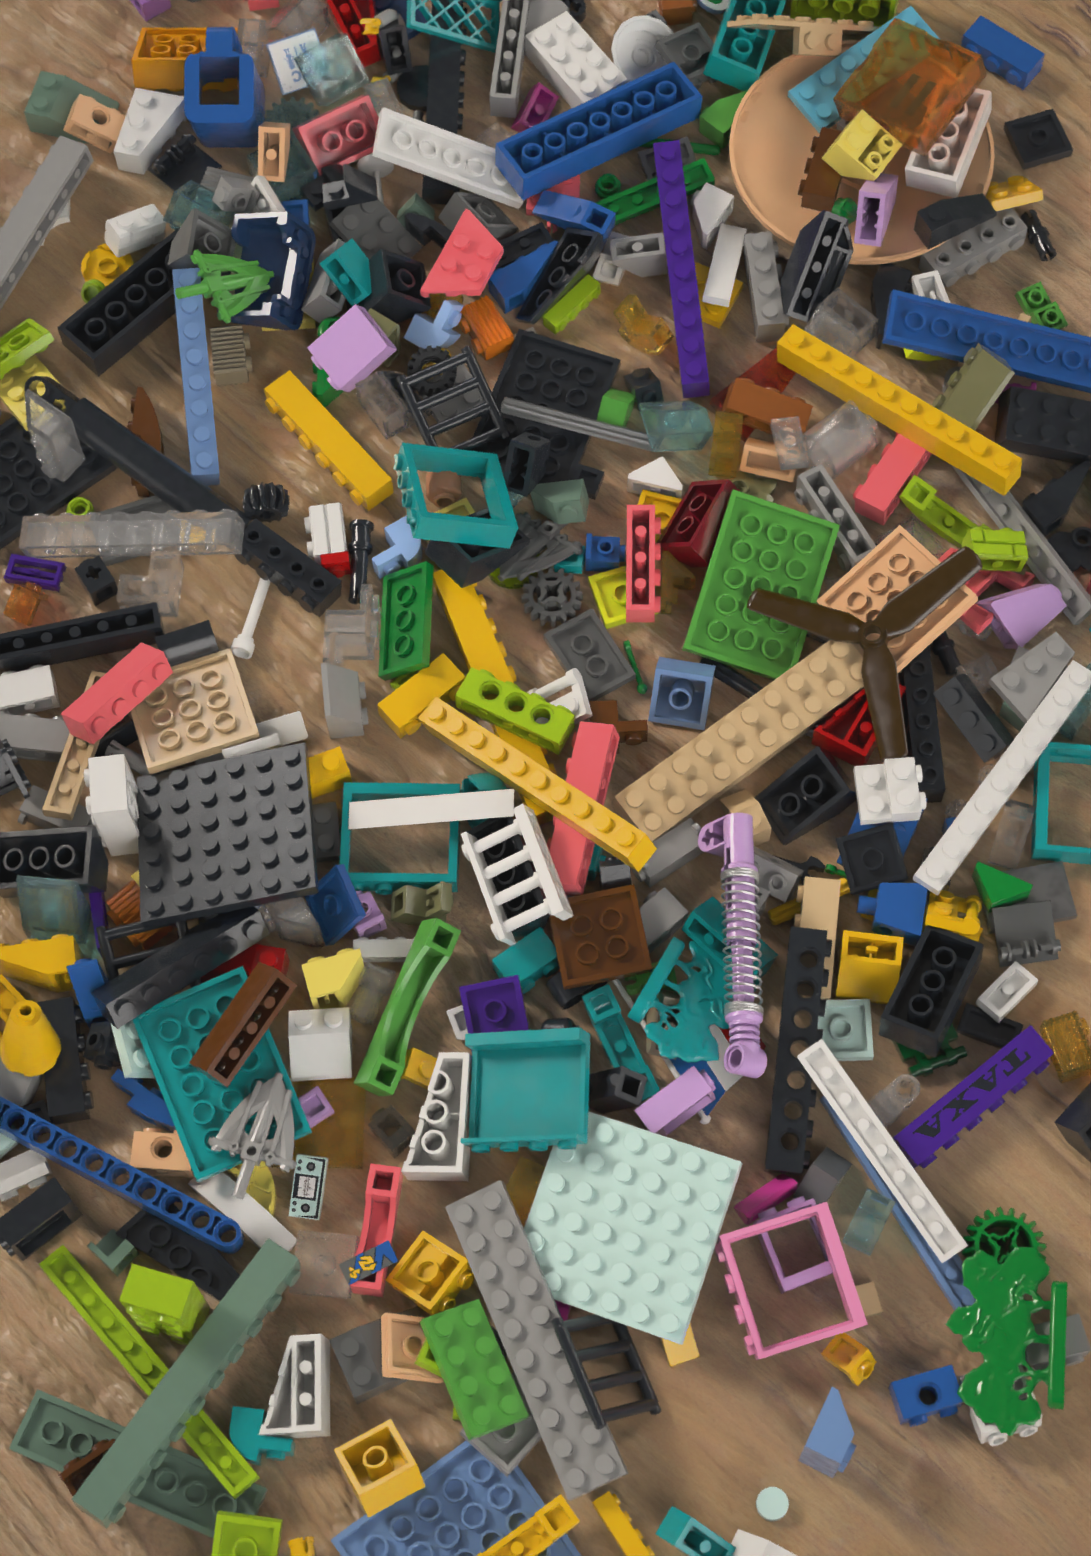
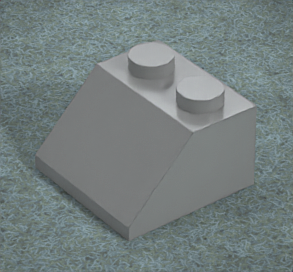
[321,663,369,739]

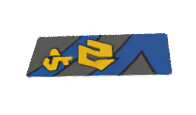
[339,1241,398,1285]

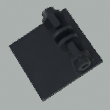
[148,133,222,199]

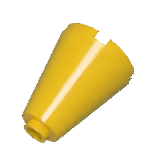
[0,1000,61,1077]

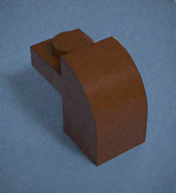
[589,700,648,754]

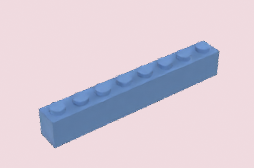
[172,268,220,486]

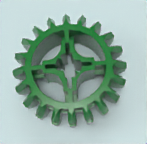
[961,1207,1047,1264]

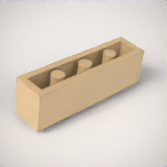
[794,876,841,1000]

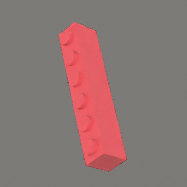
[547,721,620,896]

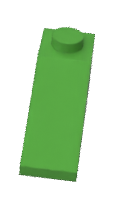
[699,90,748,149]

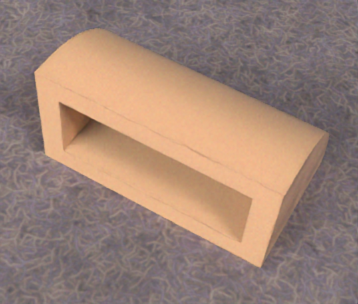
[739,437,802,483]

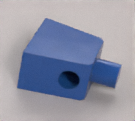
[856,883,928,946]

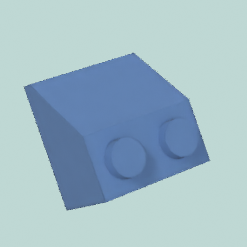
[648,657,716,730]

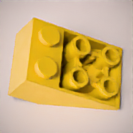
[0,934,84,993]

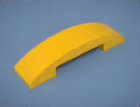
[476,1494,580,1556]

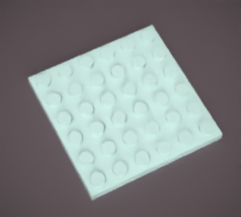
[524,1111,743,1345]

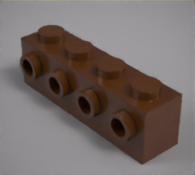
[189,962,297,1087]

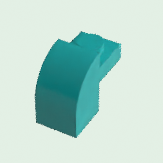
[230,1406,295,1466]

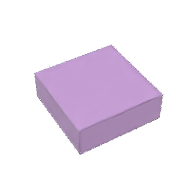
[298,1086,335,1128]

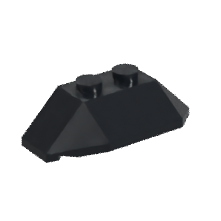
[780,210,854,322]

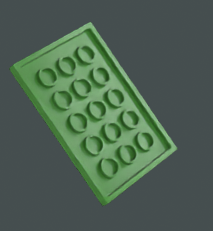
[682,489,840,680]

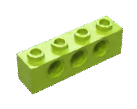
[455,667,575,755]

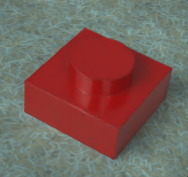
[320,551,351,578]

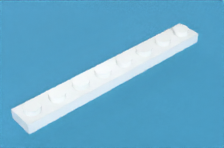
[797,1039,968,1263]

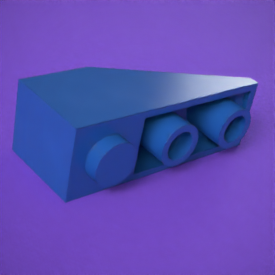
[532,190,616,246]
[488,240,558,314]
[67,958,108,1029]

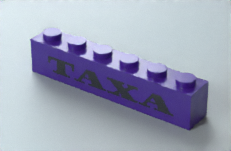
[893,1025,1054,1169]

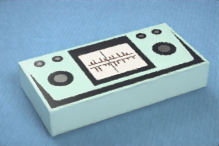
[289,1154,328,1220]

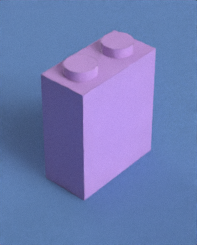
[308,304,397,393]

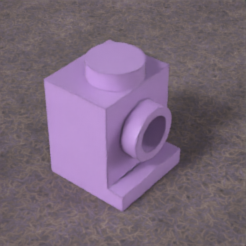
[353,890,387,938]

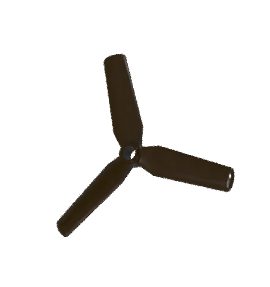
[747,546,983,762]

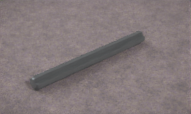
[501,397,660,452]

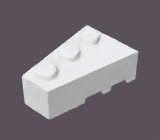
[113,88,187,175]

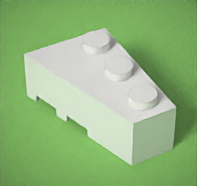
[259,1334,330,1439]

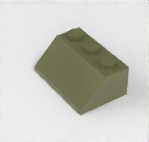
[932,343,1015,431]

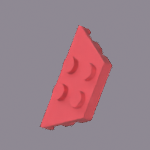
[420,209,504,298]

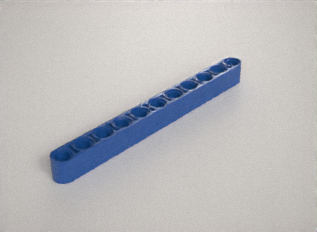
[0,1096,244,1254]

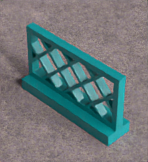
[407,0,502,53]

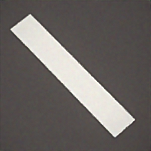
[348,789,514,829]

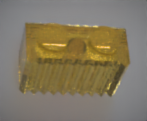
[1039,1011,1091,1084]

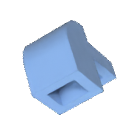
[404,300,464,349]
[372,515,422,579]

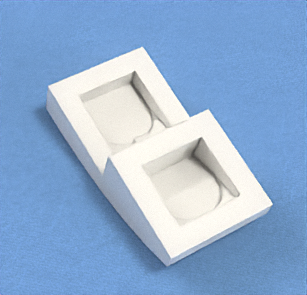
[593,231,630,287]

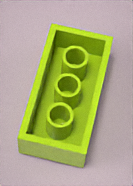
[119,1263,210,1345]

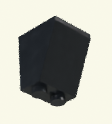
[346,248,432,324]

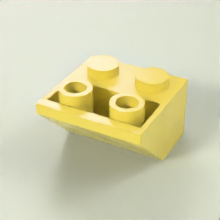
[822,109,902,181]
[301,948,366,1009]

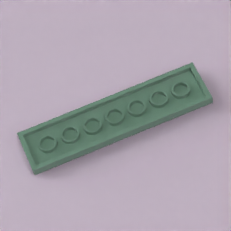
[9,1389,268,1539]

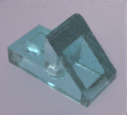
[842,1188,896,1256]

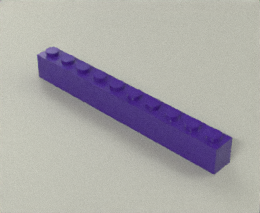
[653,140,710,399]

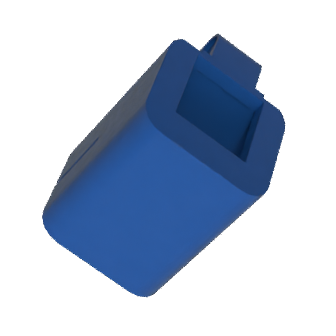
[184,27,265,148]

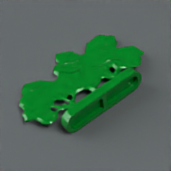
[945,1247,1068,1436]

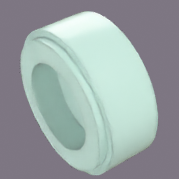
[756,1487,789,1521]

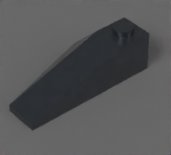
[515,227,604,325]

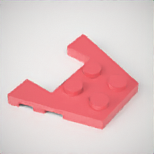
[938,548,1035,634]

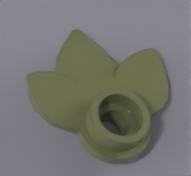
[731,471,777,503]

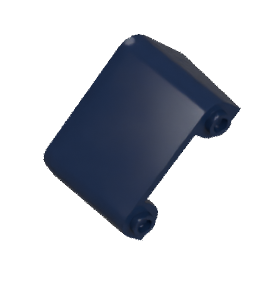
[216,211,316,331]

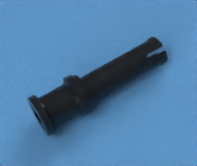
[348,519,374,605]

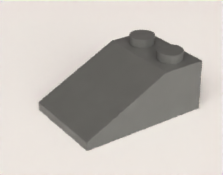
[329,1306,422,1404]

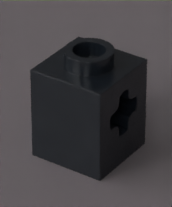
[74,555,119,606]

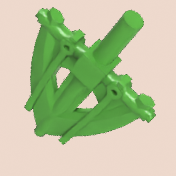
[175,249,274,324]

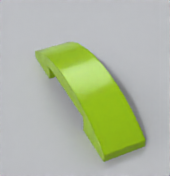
[899,475,992,549]

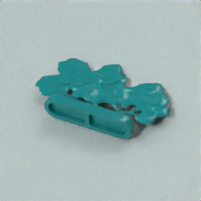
[627,936,760,1063]

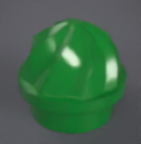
[832,197,858,224]

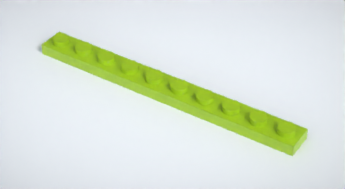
[38,1245,259,1500]

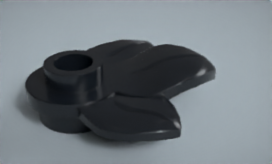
[1047,527,1091,573]

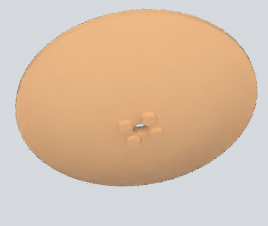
[729,40,995,265]

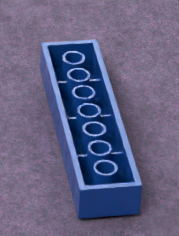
[495,62,703,200]

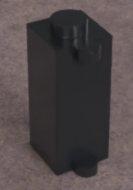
[589,1066,647,1114]

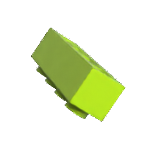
[543,274,601,335]

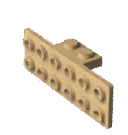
[727,14,879,57]

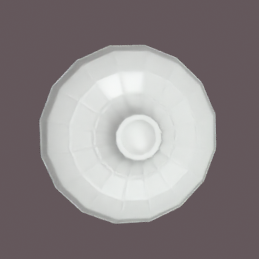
[611,15,673,83]

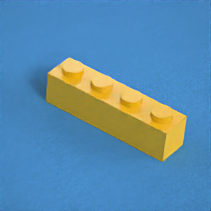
[592,1491,655,1556]

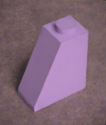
[854,173,898,247]
[976,584,1066,649]

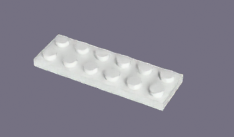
[372,107,523,209]

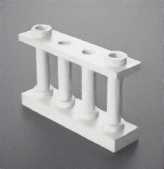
[461,804,574,946]

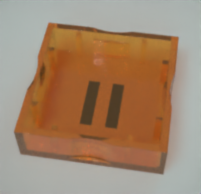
[833,18,987,157]

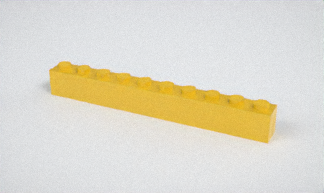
[777,324,1022,496]
[433,570,557,825]
[418,697,657,872]

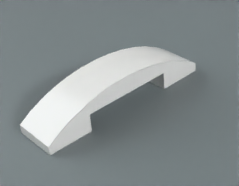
[188,1172,298,1252]

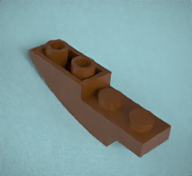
[127,387,165,497]

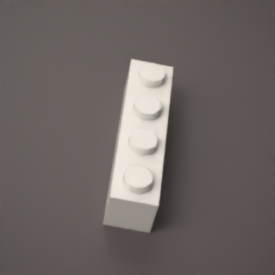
[353,937,415,962]

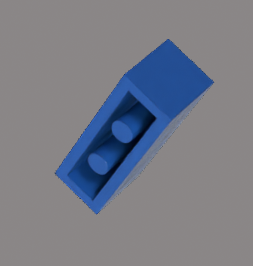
[960,15,1045,90]

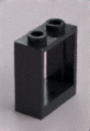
[0,1177,83,1261]

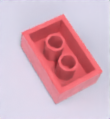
[292,95,379,177]

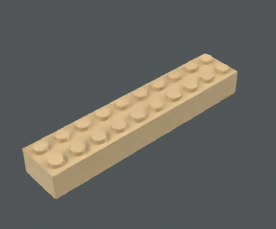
[611,639,864,842]

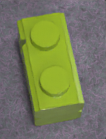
[962,526,1028,572]

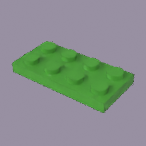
[420,1299,529,1441]

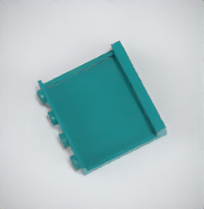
[461,1027,591,1153]

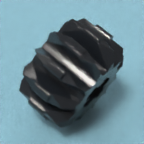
[242,482,290,523]

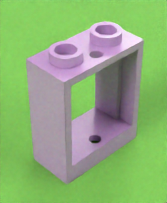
[634,1066,716,1137]
[753,1196,833,1294]

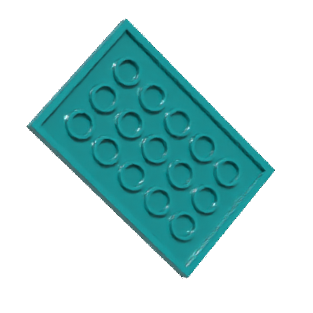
[133,966,313,1183]

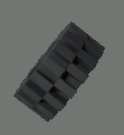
[407,345,457,397]

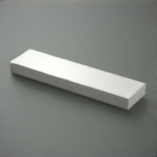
[702,223,747,307]

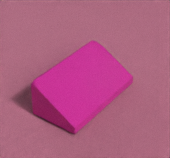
[511,82,559,132]
[734,1174,798,1225]

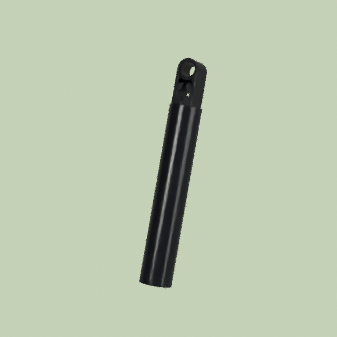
[24,376,253,550]

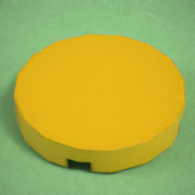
[81,244,134,287]

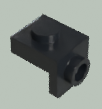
[624,367,664,412]

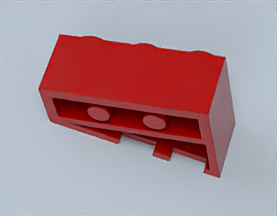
[325,0,381,70]
[811,684,906,766]

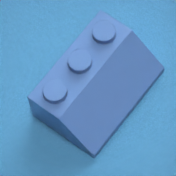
[798,1387,856,1478]

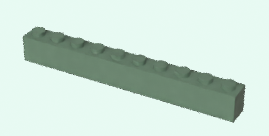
[72,1238,301,1529]

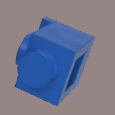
[585,533,625,572]

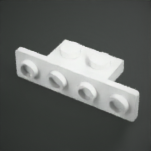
[195,711,308,765]

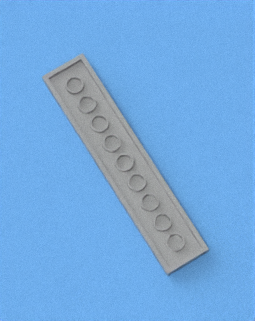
[445,1180,629,1501]

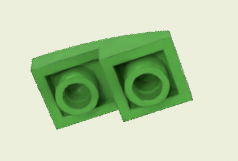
[1015,281,1068,330]

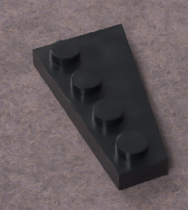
[116,1203,240,1302]

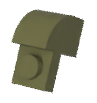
[390,881,454,926]

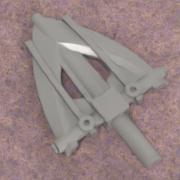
[208,1073,297,1199]

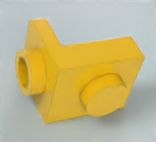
[400,1048,437,1089]

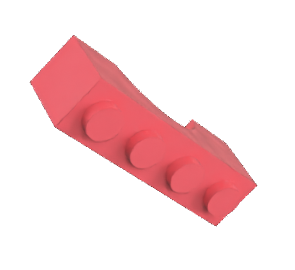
[349,1163,403,1298]

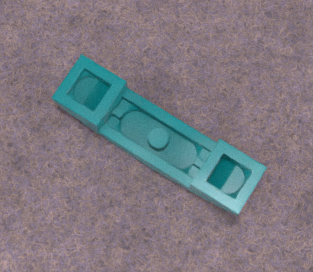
[581,984,660,1102]

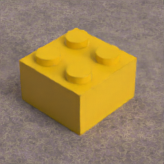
[334,1419,425,1518]

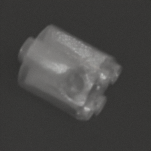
[799,400,879,480]

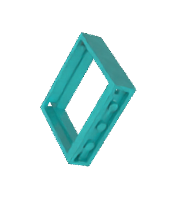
[393,443,518,549]
[1031,742,1091,865]
[340,782,461,895]

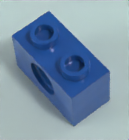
[888,1364,964,1427]

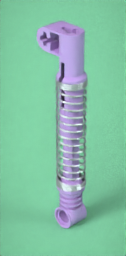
[698,813,767,1078]

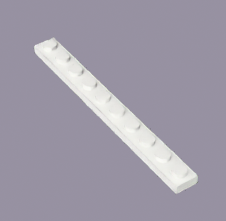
[913,660,1091,896]

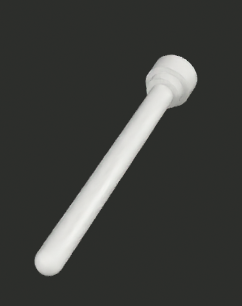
[231,577,271,659]

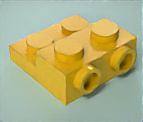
[385,1231,475,1315]

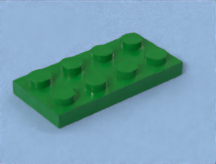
[378,561,434,681]

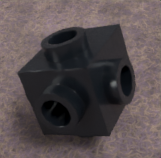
[83,1021,121,1070]

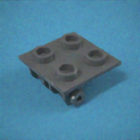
[992,900,1061,967]

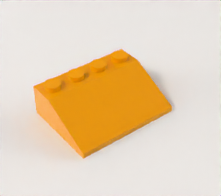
[131,27,244,92]

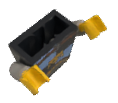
[360,9,413,94]

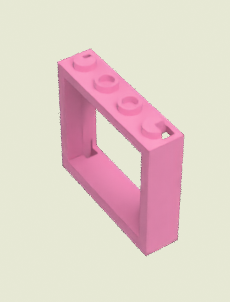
[714,1202,868,1360]

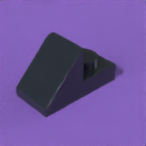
[322,164,378,210]

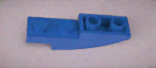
[111,1069,176,1133]

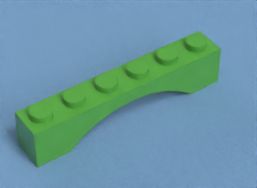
[354,918,461,1096]

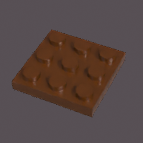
[550,884,653,990]

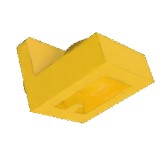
[821,1332,876,1386]

